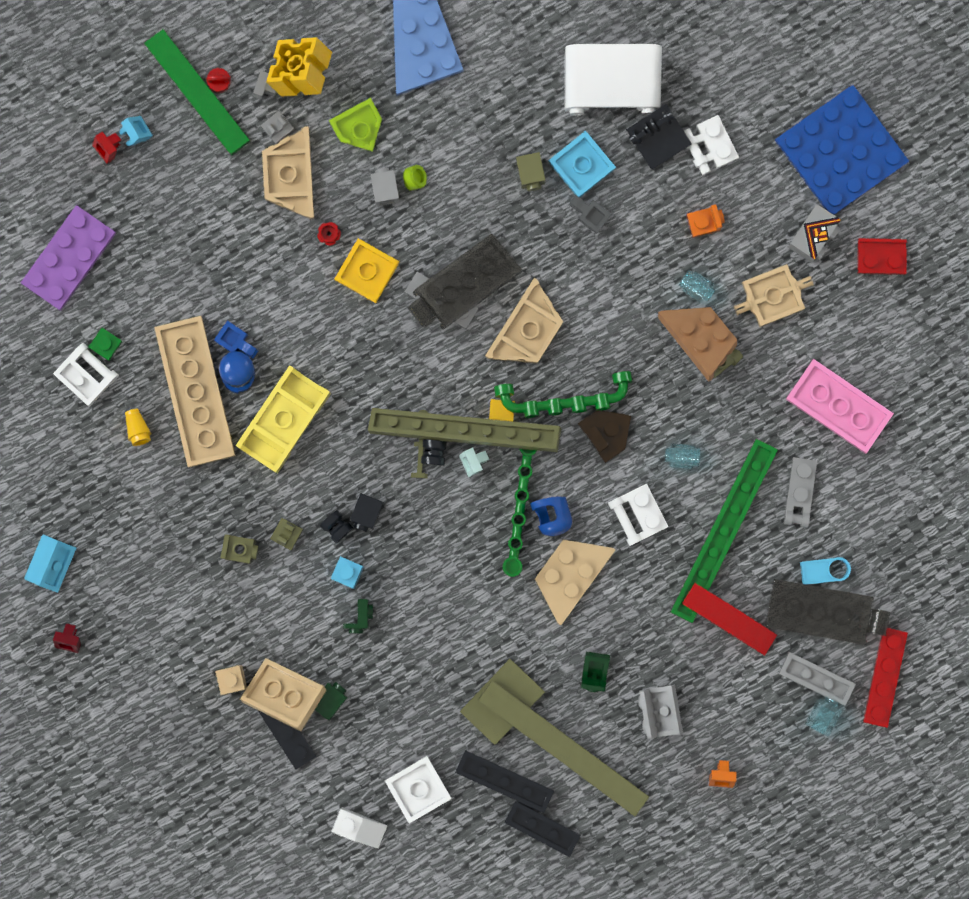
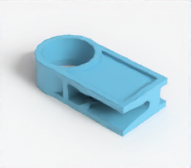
[800,557,851,585]

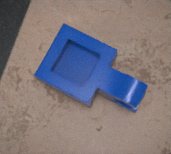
[214,321,259,359]

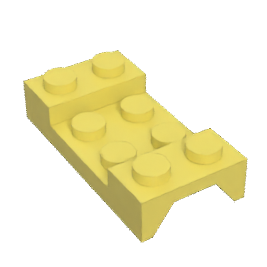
[236,365,331,474]

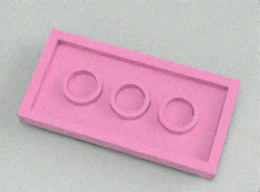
[786,359,894,454]

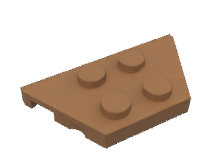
[658,307,737,382]

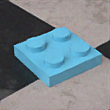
[548,131,616,198]

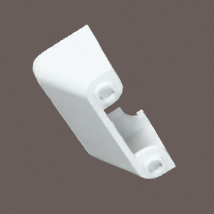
[564,44,662,116]

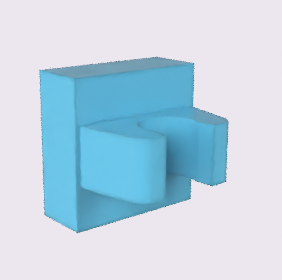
[119,116,153,146]

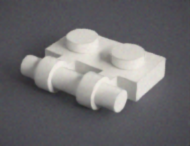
[684,115,739,175]

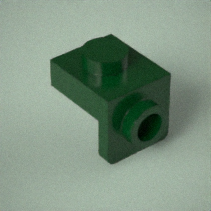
[343,599,373,634]
[581,651,610,692]

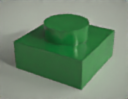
[89,328,123,361]

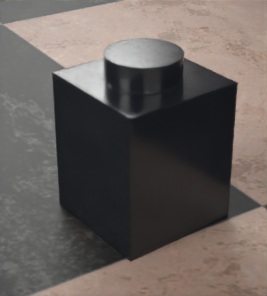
[350,493,384,532]

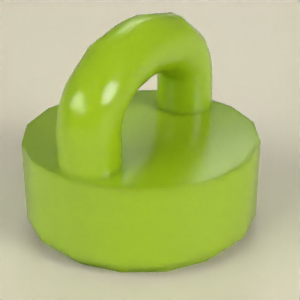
[403,165,427,190]

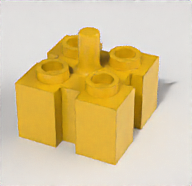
[266,37,332,97]

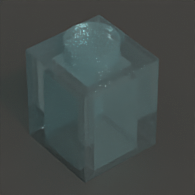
[804,697,842,737]

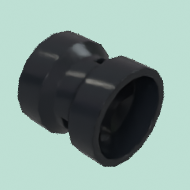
[421,439,447,466]
[320,510,354,544]

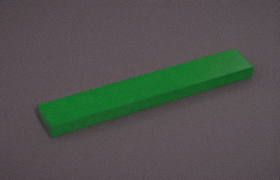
[144,29,250,156]

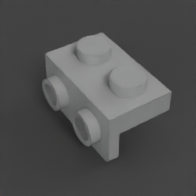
[638,685,683,739]

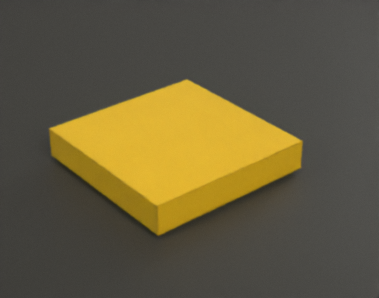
[334,238,400,304]

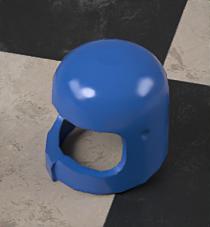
[219,351,255,394]
[531,497,572,536]

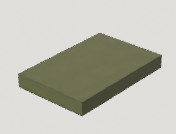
[460,659,545,745]

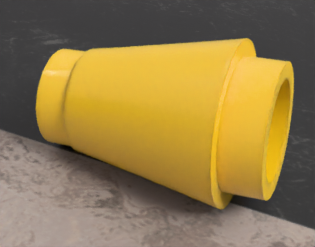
[125,409,152,446]

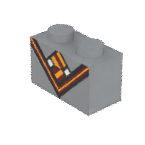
[788,204,841,263]

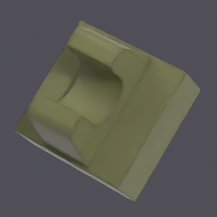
[270,518,303,551]

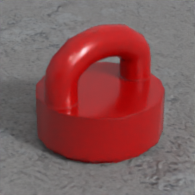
[206,68,231,93]

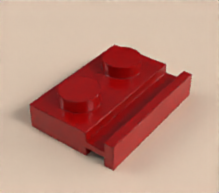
[857,238,907,275]

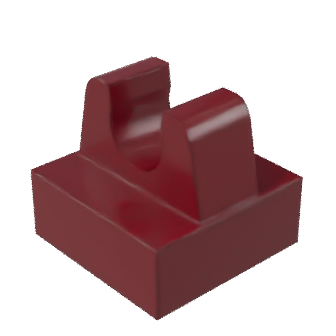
[53,623,81,653]

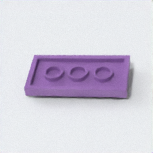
[21,205,116,311]

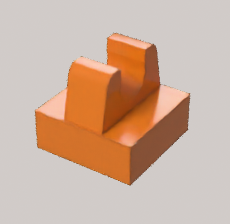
[709,760,736,788]

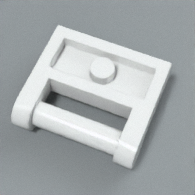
[53,343,119,407]
[608,484,668,546]

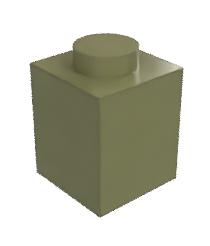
[516,152,545,191]

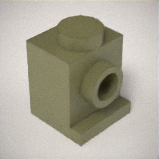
[220,534,259,564]

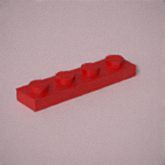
[863,627,908,728]

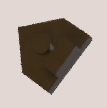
[578,411,631,463]

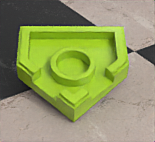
[328,98,382,151]

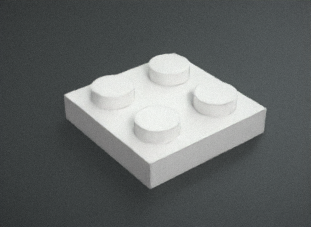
[385,756,452,823]

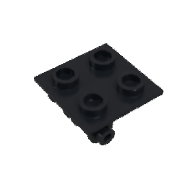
[626,104,692,170]

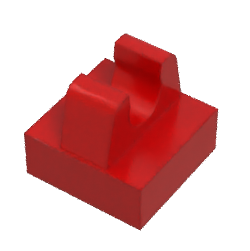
[93,132,122,164]

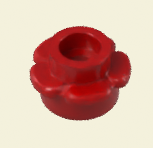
[317,222,341,246]

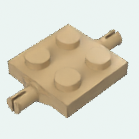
[734,264,813,327]

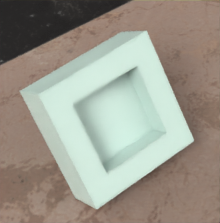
[459,448,489,477]

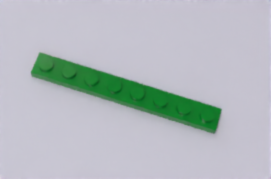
[670,439,778,623]

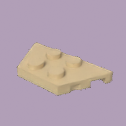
[262,126,314,219]
[485,278,563,364]
[535,540,615,626]

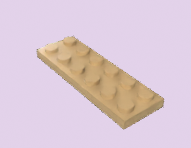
[154,316,236,468]

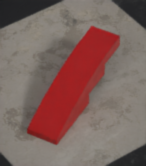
[682,583,777,656]

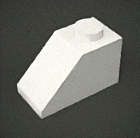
[332,807,387,848]

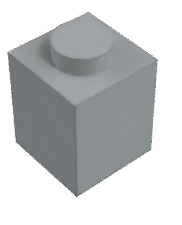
[370,168,400,206]

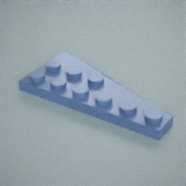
[393,0,463,96]

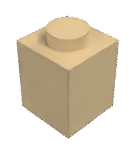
[215,665,247,695]

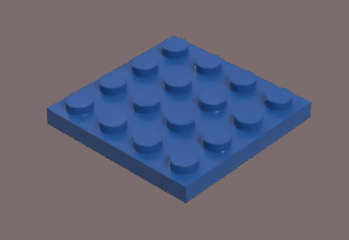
[775,85,909,215]

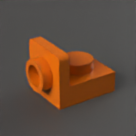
[686,204,725,238]

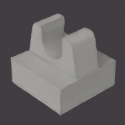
[252,71,276,100]
[261,111,294,144]

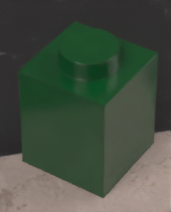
[315,682,348,721]

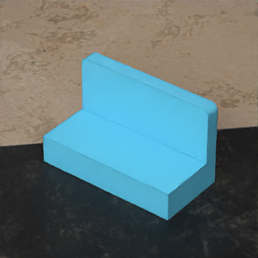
[25,535,76,593]

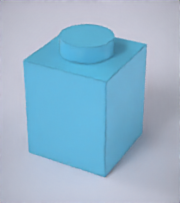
[331,556,364,589]

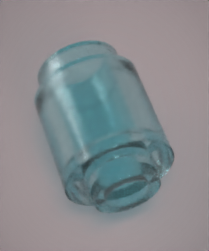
[678,270,716,303]
[665,443,700,469]

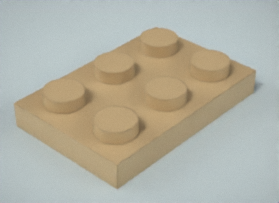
[240,658,326,731]

